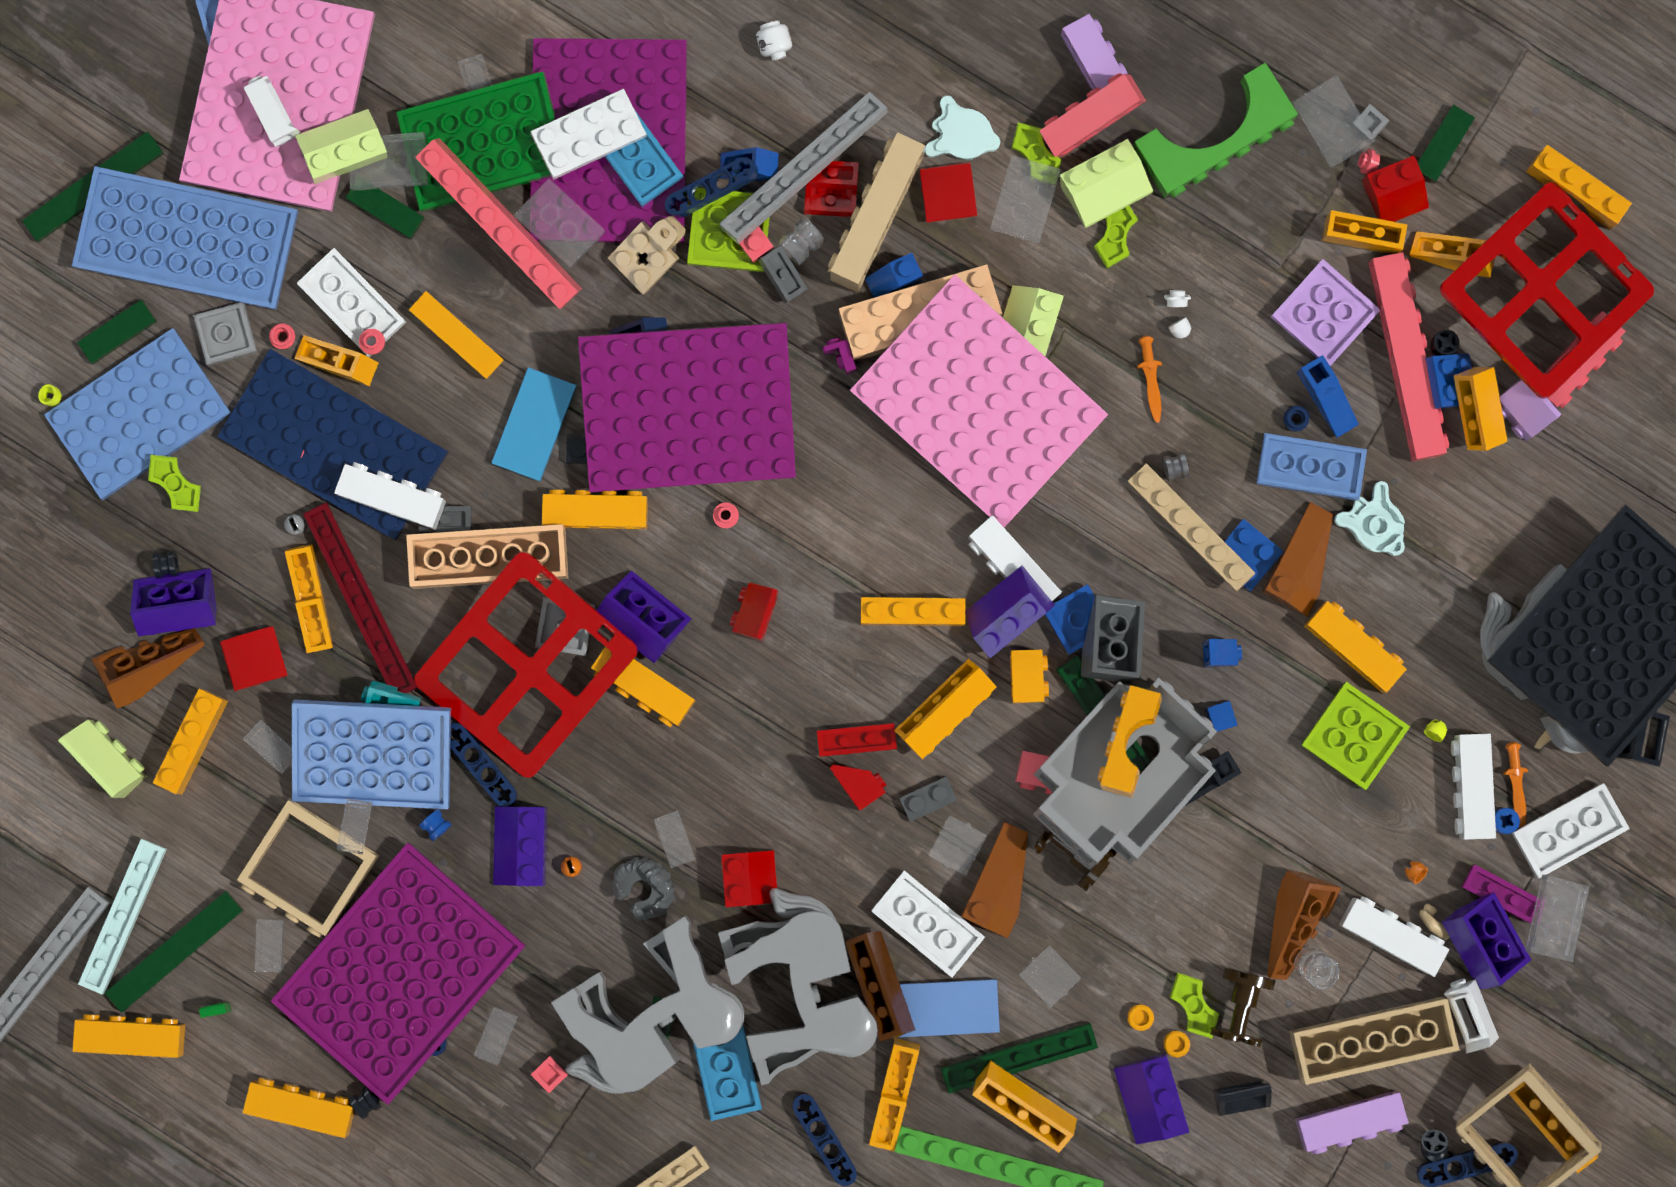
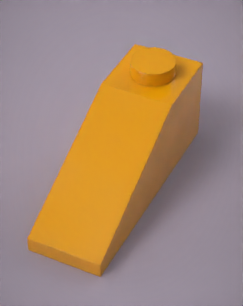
[1410,231,1496,278]
[294,335,379,386]

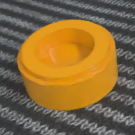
[1127,1004,1154,1031]
[1163,1031,1190,1057]

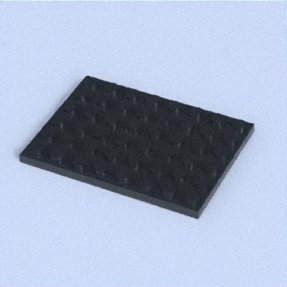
[1487,504,1676,767]

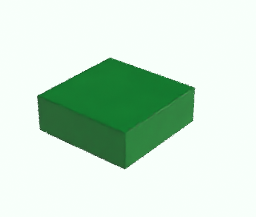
[199,1002,232,1018]

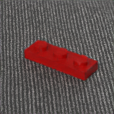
[817,723,897,757]

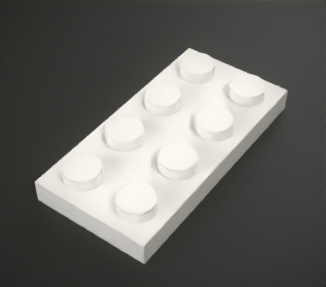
[531,89,647,180]
[297,248,406,357]
[1512,783,1630,879]
[871,871,985,977]

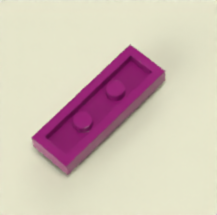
[1461,864,1544,924]

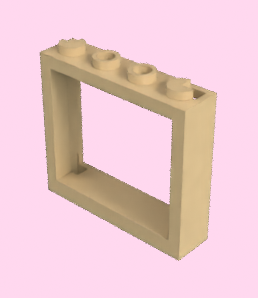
[237,800,380,937]
[1456,1063,1602,1187]

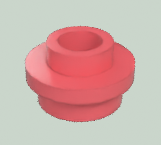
[1358,149,1380,175]
[269,323,296,349]
[359,329,385,355]
[713,503,739,529]

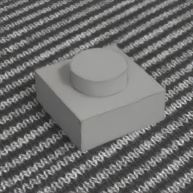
[1353,104,1390,141]

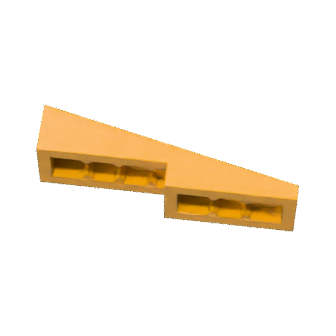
[409,291,503,379]
[285,543,333,653]
[869,1038,920,1151]

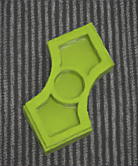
[1011,123,1061,186]
[1094,205,1138,269]
[148,454,201,512]
[1169,973,1220,1039]

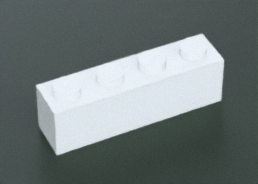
[334,462,446,530]
[968,515,1062,601]
[1451,734,1496,839]
[1338,896,1449,977]

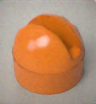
[561,856,582,877]
[1405,861,1428,884]

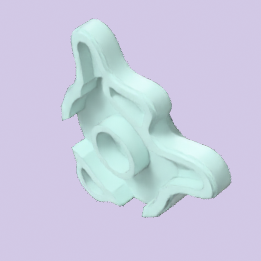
[925,96,1000,161]
[1334,481,1405,556]

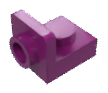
[822,338,856,375]

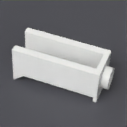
[244,76,301,147]
[1444,979,1499,1053]

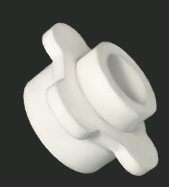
[1164,290,1191,307]

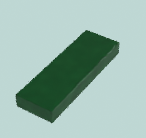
[1417,104,1475,184]
[345,177,425,239]
[77,299,157,365]

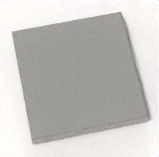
[193,303,258,366]
[535,597,595,656]

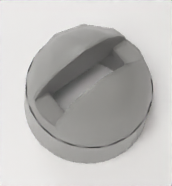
[284,514,306,536]

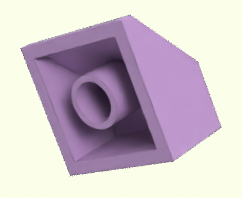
[1499,379,1562,441]

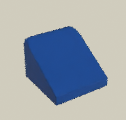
[1205,701,1238,732]

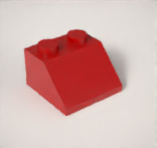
[1362,156,1429,222]
[729,582,779,642]
[830,765,887,811]
[721,850,777,907]

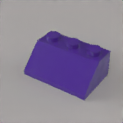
[965,565,1055,658]
[130,568,217,636]
[597,571,692,663]
[493,807,547,886]
[1442,892,1532,990]
[1113,1053,1189,1145]

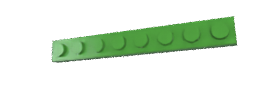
[894,1125,1104,1187]

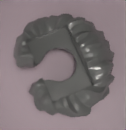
[611,857,675,921]

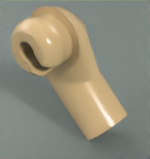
[1419,904,1450,941]

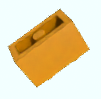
[1010,650,1049,704]

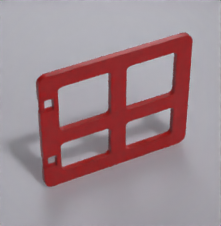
[1440,182,1654,399]
[414,552,638,778]

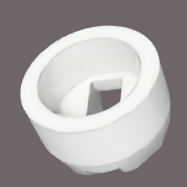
[1168,317,1191,338]

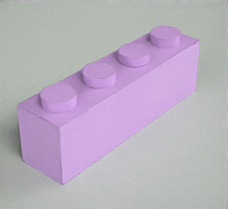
[1061,14,1136,109]
[1295,1090,1409,1154]

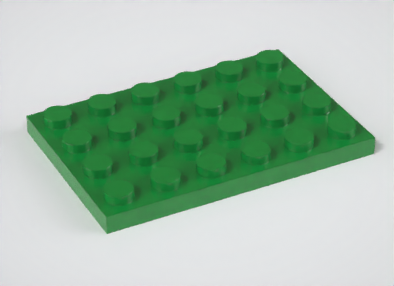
[397,71,556,212]

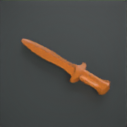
[1137,336,1162,423]
[1503,741,1528,828]

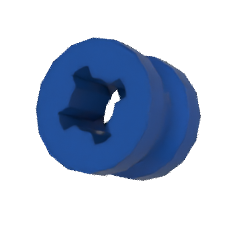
[1495,808,1520,834]
[419,809,452,842]

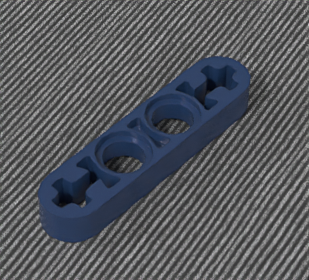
[665,157,758,218]
[450,723,517,807]
[793,1093,857,1186]
[1416,1142,1518,1187]

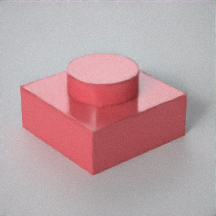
[739,226,774,263]
[531,1055,568,1093]

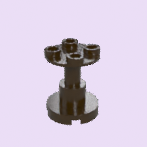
[1035,831,1117,892]
[1210,968,1276,1047]

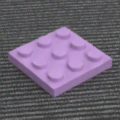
[1271,259,1380,366]

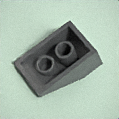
[1081,595,1145,683]

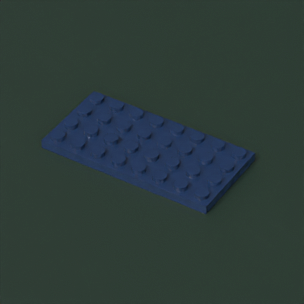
[217,349,449,540]

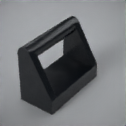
[1617,712,1670,767]
[1213,1080,1272,1116]

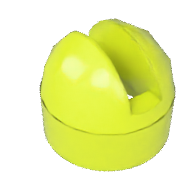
[38,384,62,406]
[1424,720,1447,742]

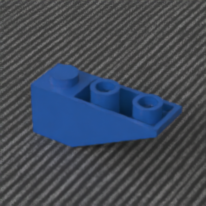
[1296,355,1359,438]

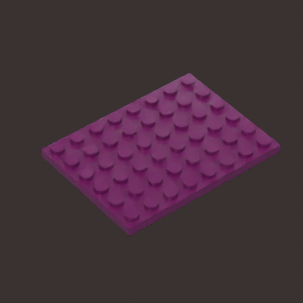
[530,38,687,243]
[578,322,796,492]
[271,842,527,1105]

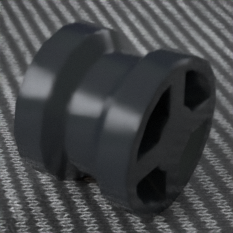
[1430,330,1460,356]
[153,550,179,579]
[349,1086,382,1120]
[1421,1129,1448,1162]

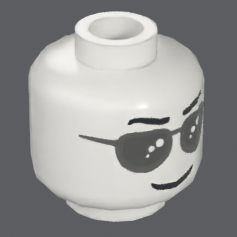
[756,21,792,61]

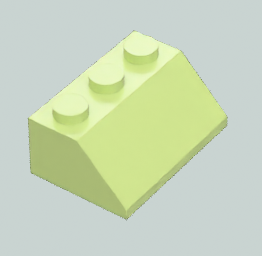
[295,109,387,185]
[1060,139,1153,228]
[1003,285,1064,356]
[58,719,147,798]

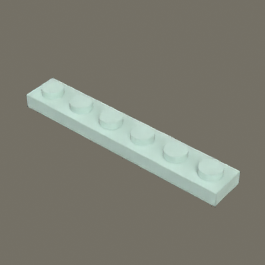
[78,839,167,994]

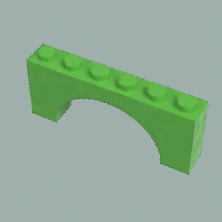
[1133,63,1298,199]

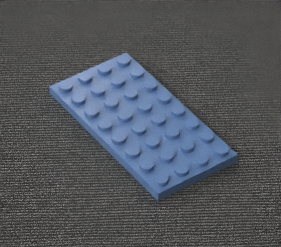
[72,166,299,311]

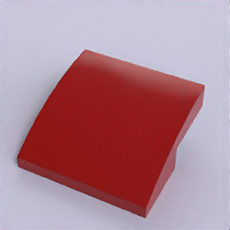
[804,161,859,217]
[919,162,977,223]
[220,626,288,692]

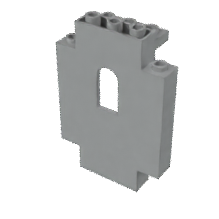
[1033,678,1217,868]

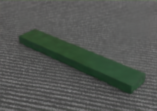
[22,131,164,243]
[1056,655,1151,774]
[105,891,244,1013]
[941,1022,1098,1094]

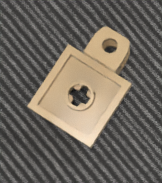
[608,216,686,295]

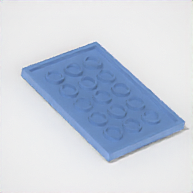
[44,328,231,500]
[292,700,451,809]

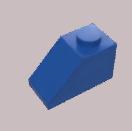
[720,147,779,181]
[865,253,923,298]
[1202,639,1242,668]

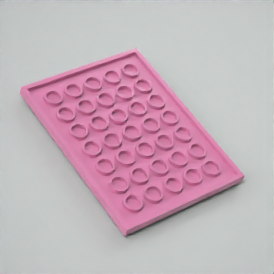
[179,0,375,212]
[850,274,1108,527]

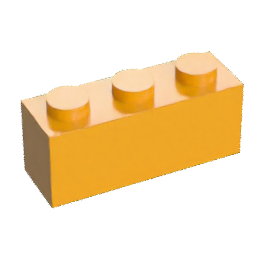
[1322,210,1408,254]
[1454,367,1508,451]

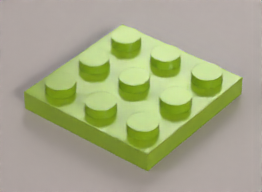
[687,188,770,273]
[1301,682,1410,790]

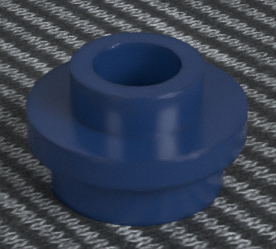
[1283,406,1309,432]

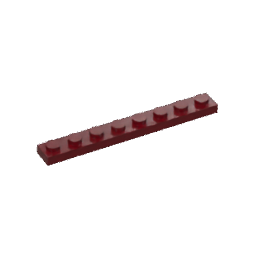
[303,503,418,694]

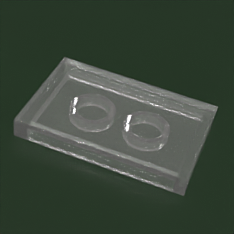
[1292,75,1376,168]
[349,132,428,191]
[990,155,1061,244]
[513,179,606,269]
[1525,874,1590,963]

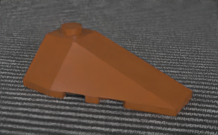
[1261,502,1333,617]
[91,628,205,709]
[961,822,1028,938]
[1267,870,1341,980]

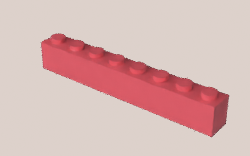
[415,138,582,309]
[1368,252,1449,462]

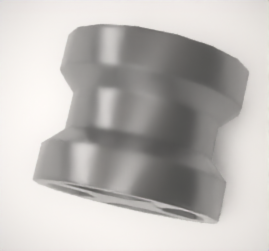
[1163,452,1189,482]

